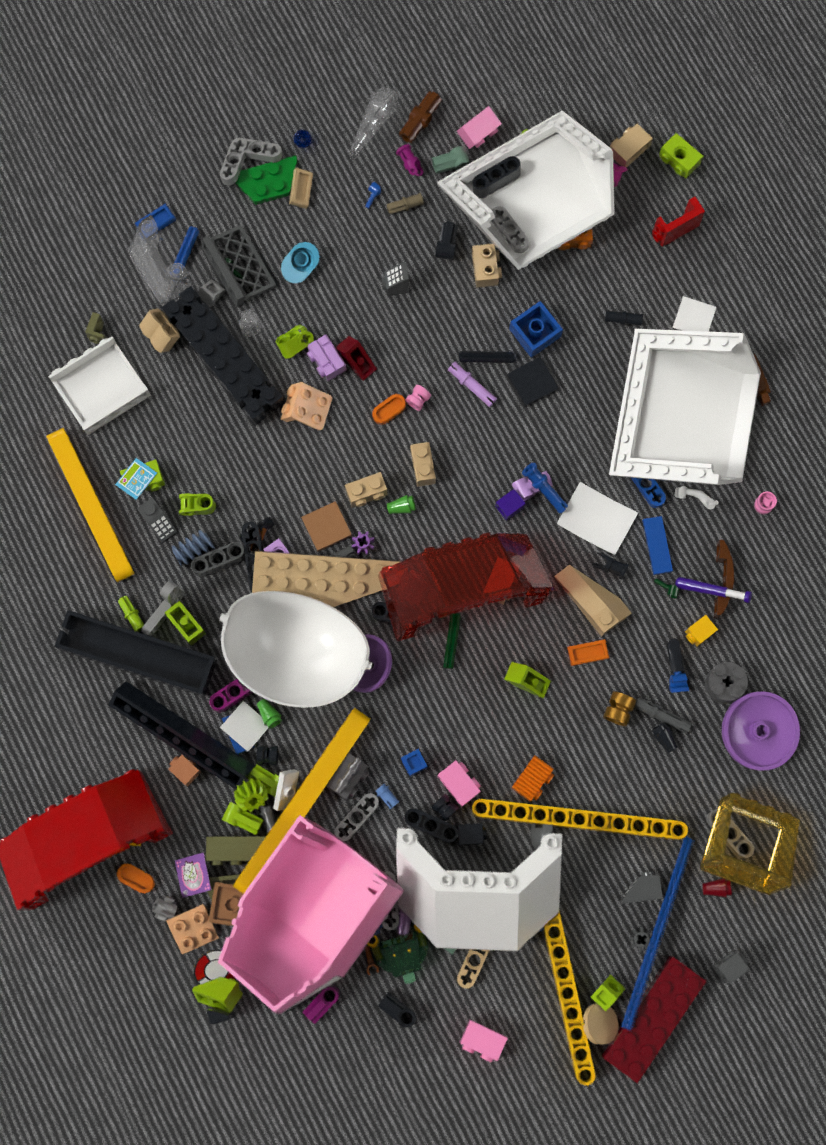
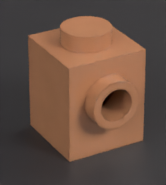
[169,755,201,786]

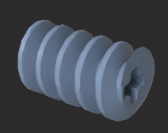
[172,530,215,567]

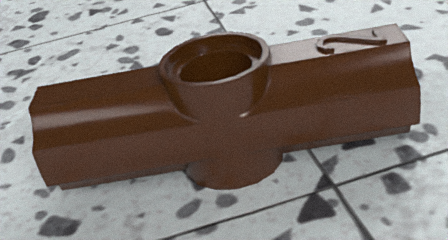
[399,91,442,143]

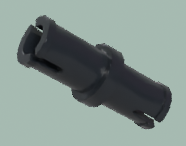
[605,310,643,326]

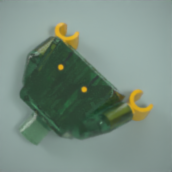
[367,924,429,984]

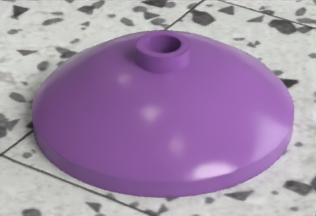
[353,634,392,693]

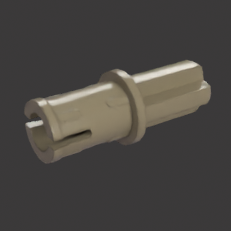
[387,193,424,214]

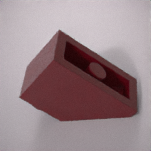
[335,336,377,381]

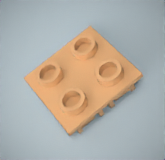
[166,904,219,955]

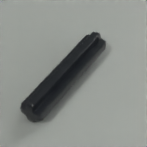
[459,351,514,363]

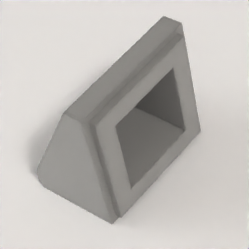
[198,279,226,307]

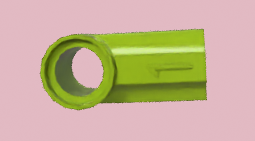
[248,764,279,797]
[221,802,264,835]

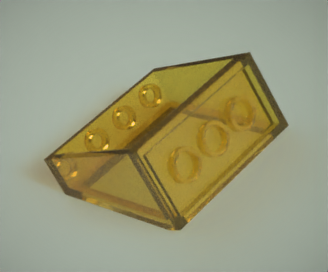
[700,793,800,895]

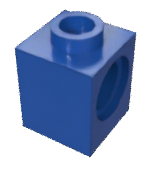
[401,749,427,777]

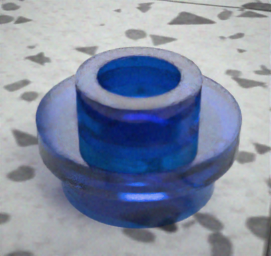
[294,130,312,148]

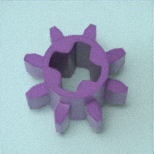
[352,531,374,555]

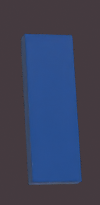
[642,516,673,575]

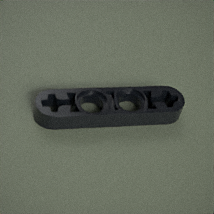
[242,522,263,592]

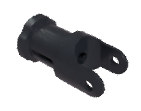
[592,552,629,580]

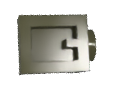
[85,312,105,344]

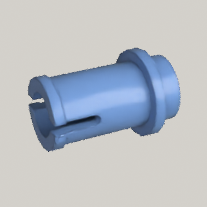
[375,784,400,809]

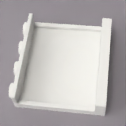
[48,337,151,435]

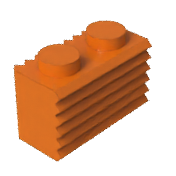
[511,755,554,802]

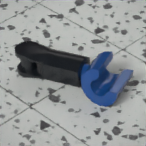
[667,638,689,693]

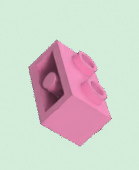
[456,106,502,149]
[437,761,481,807]
[460,1020,508,1063]

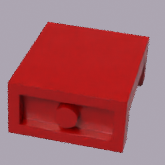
[652,197,705,247]

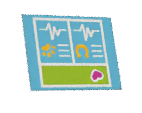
[115,458,157,500]

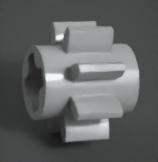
[152,895,177,922]

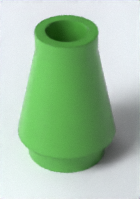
[387,495,416,514]
[257,699,282,729]

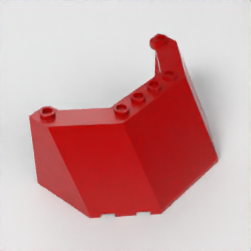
[0,769,173,910]

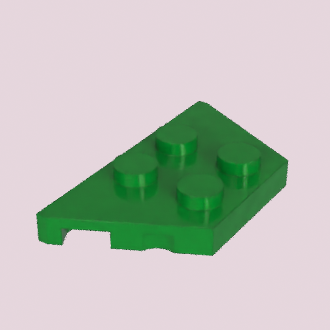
[229,156,298,205]

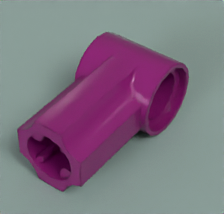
[303,985,340,1024]

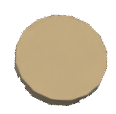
[583,1004,618,1045]

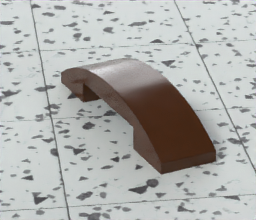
[714,540,734,619]

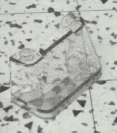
[129,215,195,306]

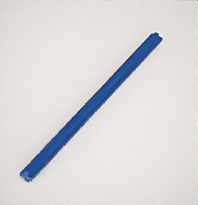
[621,837,695,1031]

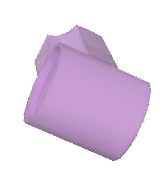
[512,471,553,501]

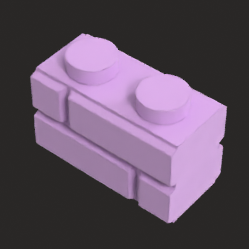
[307,335,347,381]

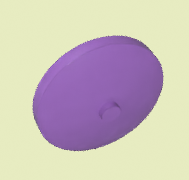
[722,692,800,771]

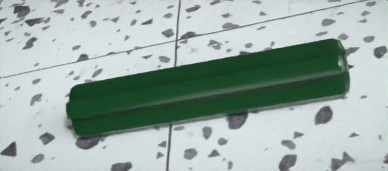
[443,612,461,669]

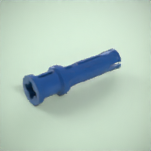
[522,463,568,513]

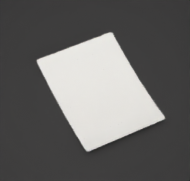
[557,482,638,555]

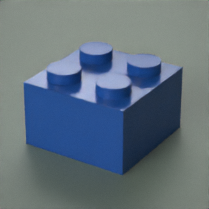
[509,301,563,358]

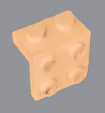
[281,382,332,430]

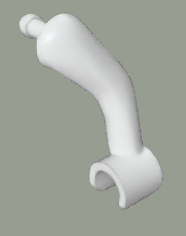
[675,486,719,509]

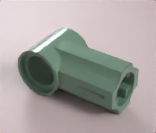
[432,146,470,174]

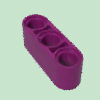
[209,679,253,713]

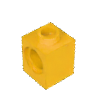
[685,615,718,646]

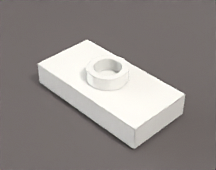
[273,769,299,811]

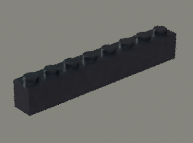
[108,681,255,790]

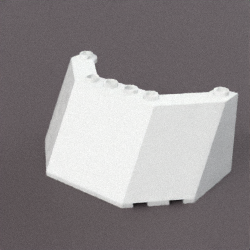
[396,828,562,951]

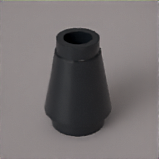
[652,722,678,753]

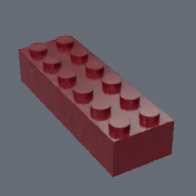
[601,956,706,1083]

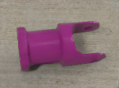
[396,144,423,177]

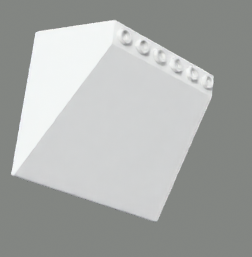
[437,111,614,270]
[609,329,761,485]

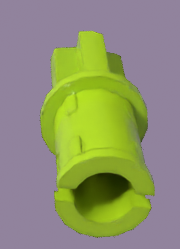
[118,596,144,632]

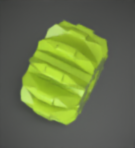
[234,778,268,812]

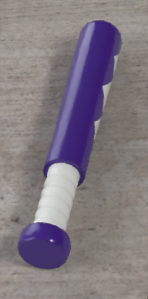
[675,577,752,603]

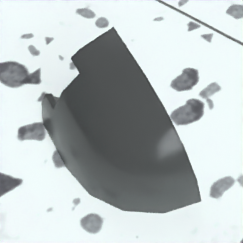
[530,824,553,850]

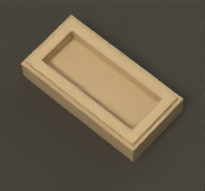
[289,168,313,209]

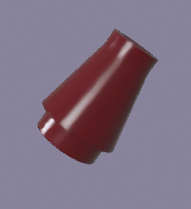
[702,878,732,898]

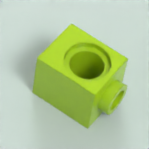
[591,974,626,1011]

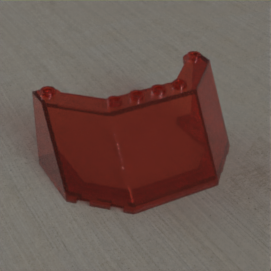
[378,532,555,641]

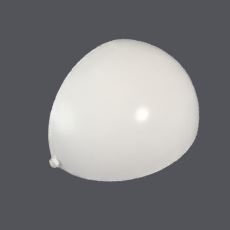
[219,591,372,708]

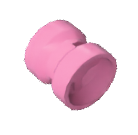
[405,385,431,411]
[754,491,777,514]

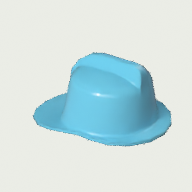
[281,242,320,283]

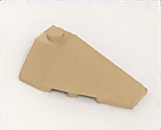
[554,565,632,637]

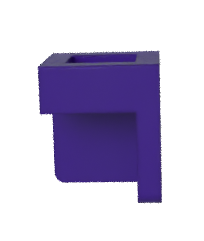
[495,489,526,521]

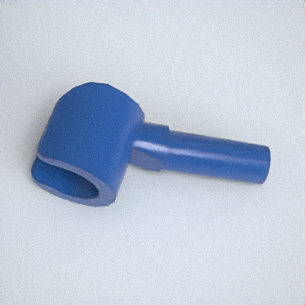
[365,182,381,209]

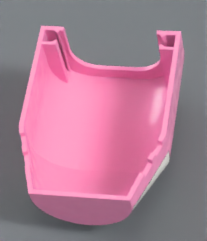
[218,815,404,1013]

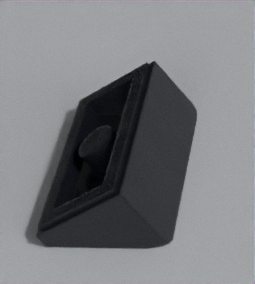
[206,1007,234,1025]

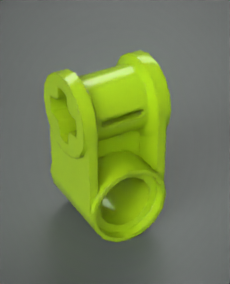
[275,325,314,359]
[179,493,216,516]

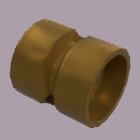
[603,691,636,727]

